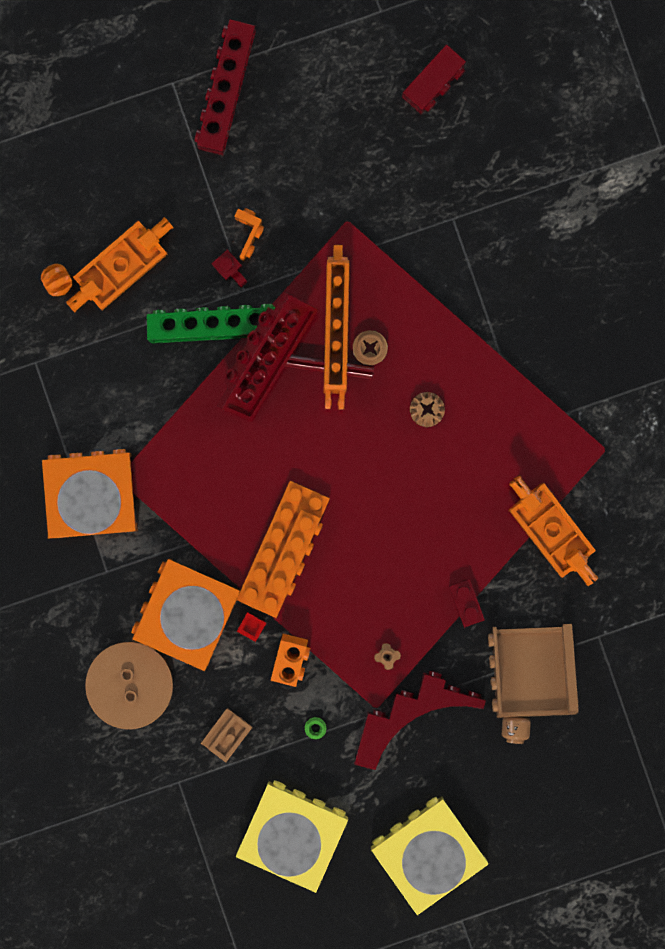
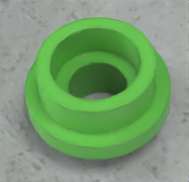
[305,717,326,739]

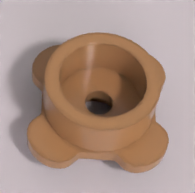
[374,643,401,670]

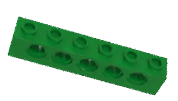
[147,304,275,343]

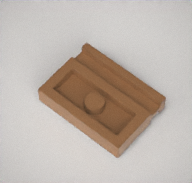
[201,708,252,762]

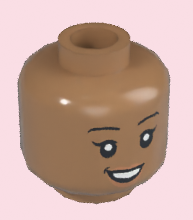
[501,717,531,744]

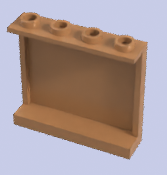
[488,624,579,718]

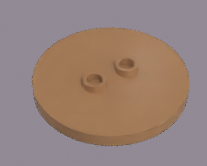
[86,642,173,729]

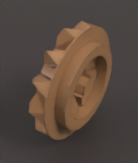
[353,330,388,365]
[410,392,445,427]

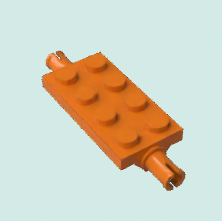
[66,217,174,312]
[508,476,598,586]

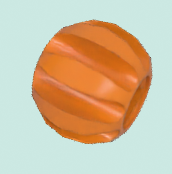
[41,264,72,296]

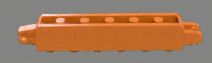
[324,245,349,409]

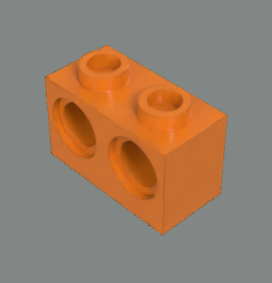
[271,634,311,687]

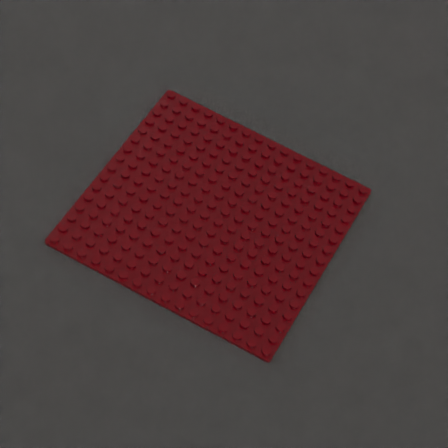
[131,222,605,708]

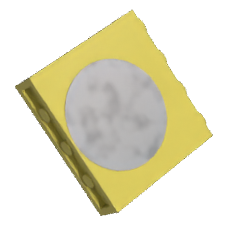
[236,780,348,893]
[371,796,489,915]

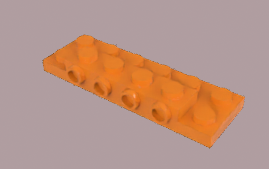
[237,481,330,618]

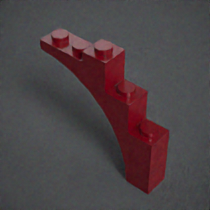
[354,671,486,770]

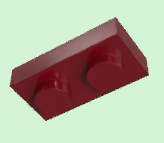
[449,579,485,628]

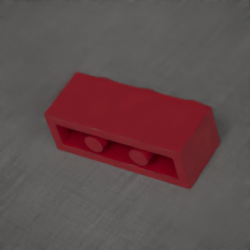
[402,44,466,114]

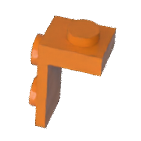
[234,208,264,261]

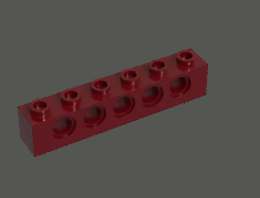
[195,19,256,156]

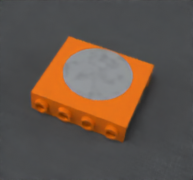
[42,449,138,539]
[131,559,241,671]

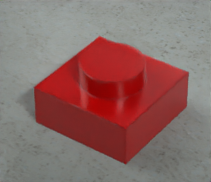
[237,612,266,642]

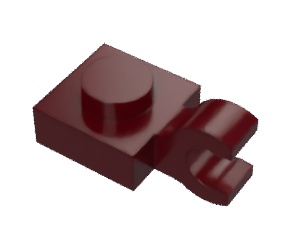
[211,249,247,288]

